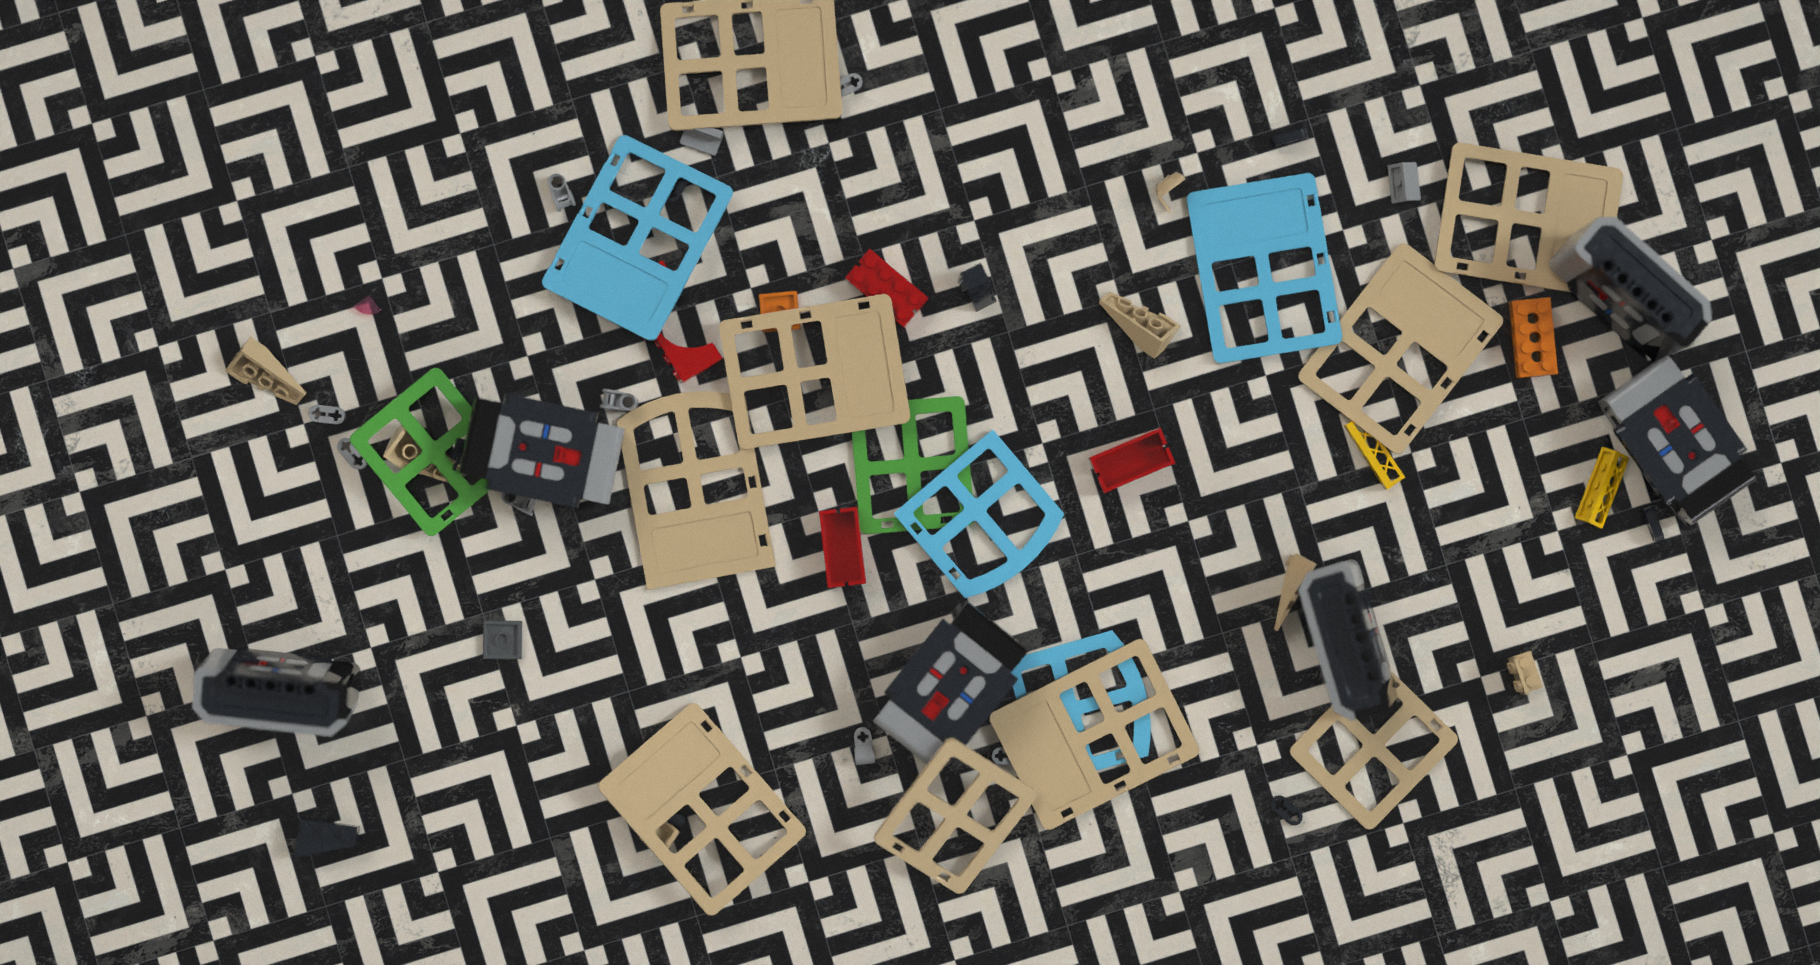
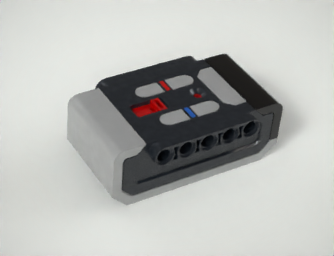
[1549,217,1712,362]
[1598,355,1756,525]
[459,394,625,508]
[1298,560,1398,721]
[873,602,1029,764]
[192,648,361,736]

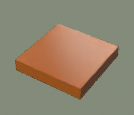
[759,291,800,333]

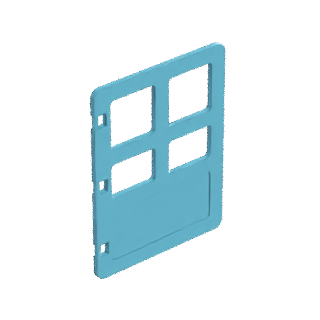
[542,135,733,341]
[1187,173,1342,363]

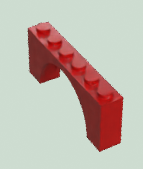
[653,260,723,383]

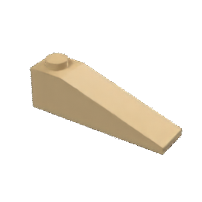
[1099,292,1181,359]
[225,336,306,405]
[383,425,463,483]
[1274,553,1316,631]

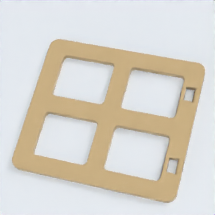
[1290,670,1458,829]
[874,738,1036,894]

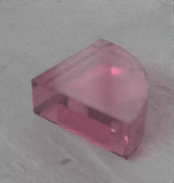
[354,295,381,315]

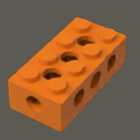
[1509,297,1558,379]

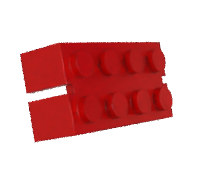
[845,249,929,329]
[1088,428,1175,494]
[819,507,866,588]

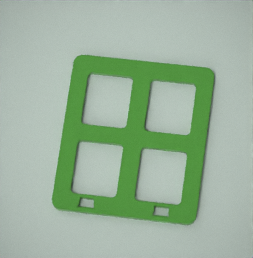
[350,368,490,536]
[852,396,974,534]

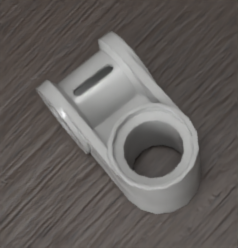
[548,173,576,212]
[600,389,638,411]
[501,492,539,516]
[854,727,875,765]

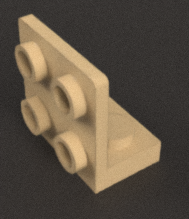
[1507,651,1543,695]

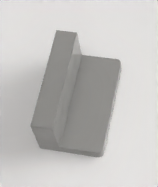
[680,128,723,156]
[1387,162,1421,203]

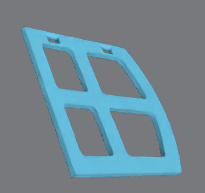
[893,429,1064,598]
[1012,630,1151,770]

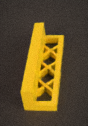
[1344,421,1405,490]
[1575,447,1630,529]

